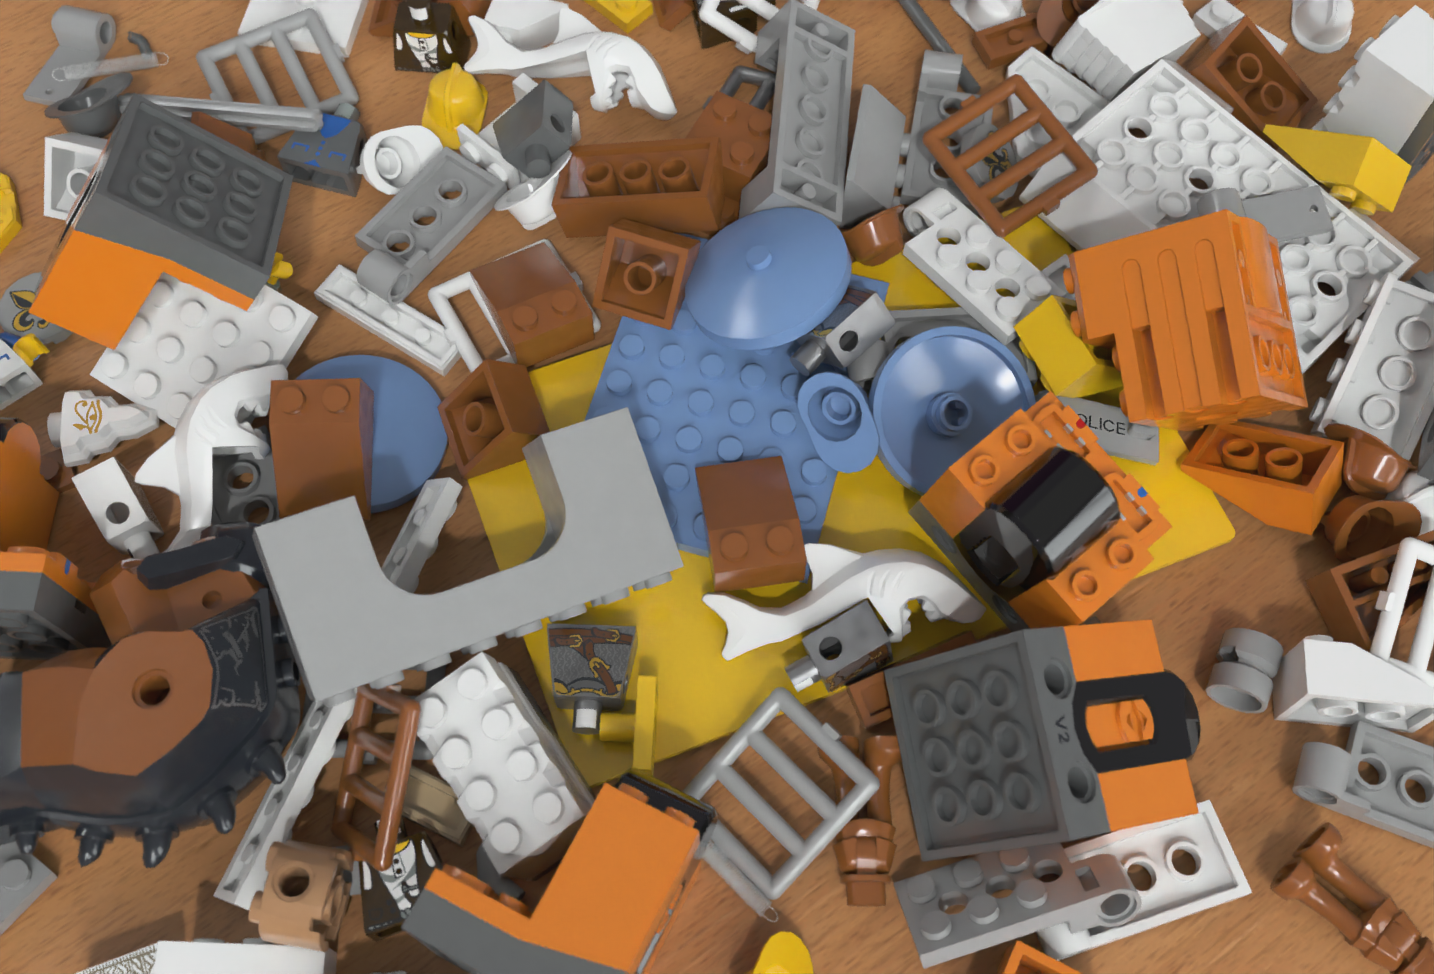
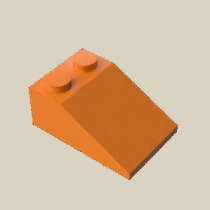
[1181,421,1344,535]

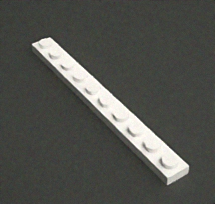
[213,477,463,910]

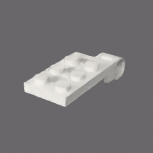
[903,188,1066,345]
[1036,800,1252,961]

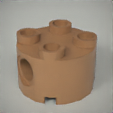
[249,839,353,952]

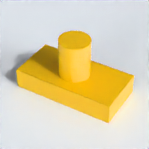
[599,676,658,781]

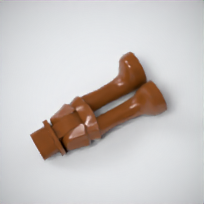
[817,735,902,906]
[1270,822,1434,974]

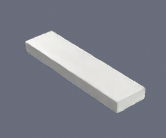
[314,264,461,377]

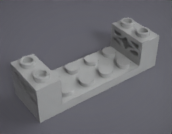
[739,0,855,226]

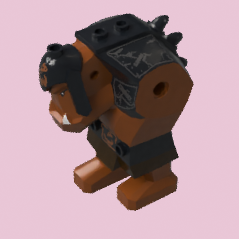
[0,521,301,868]

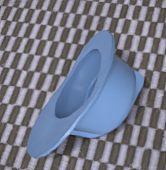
[797,372,880,473]

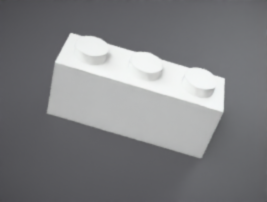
[44,132,108,220]

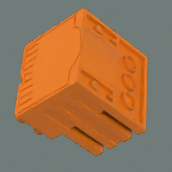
[1063,209,1308,432]

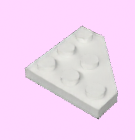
[1005,46,1111,178]

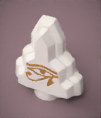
[47,390,159,468]

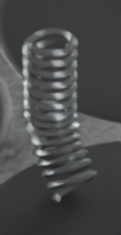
[128,31,153,60]

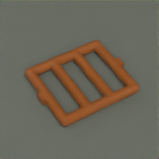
[922,74,1098,237]
[331,683,421,871]

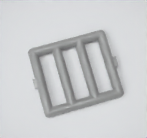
[196,8,359,145]
[677,687,880,900]

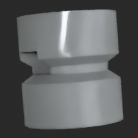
[1205,628,1284,714]

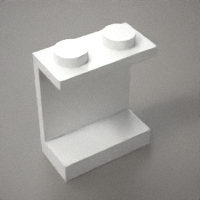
[457,73,581,189]

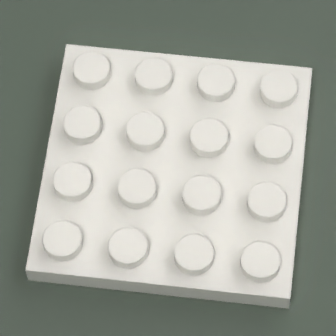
[90,272,318,428]

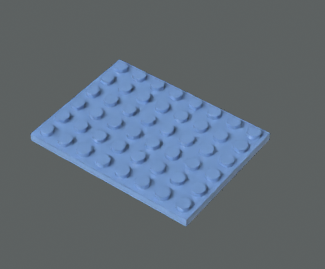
[585,233,889,584]

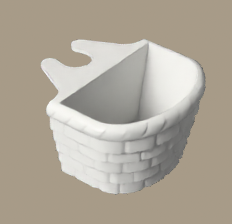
[1052,0,1201,103]

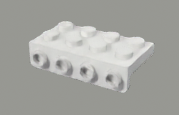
[1309,272,1434,461]

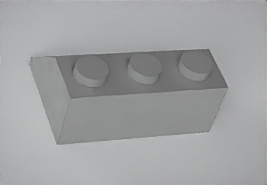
[840,84,911,230]

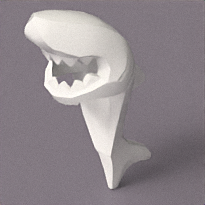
[464,8,677,121]
[134,364,288,553]
[701,543,986,661]

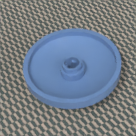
[685,207,852,350]
[868,326,1036,496]
[295,355,448,513]

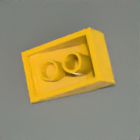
[1263,124,1412,215]
[1013,295,1123,398]

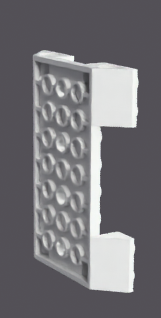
[1019,59,1420,375]

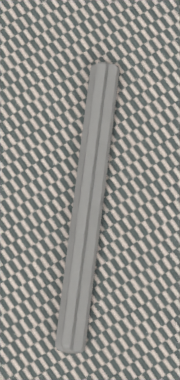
[118,93,324,132]

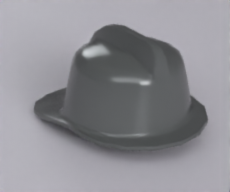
[44,72,133,138]

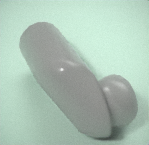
[476,844,525,901]

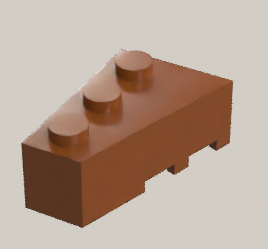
[1305,530,1434,652]

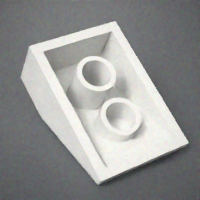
[1272,635,1434,733]

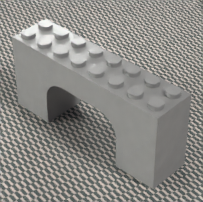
[252,407,684,708]

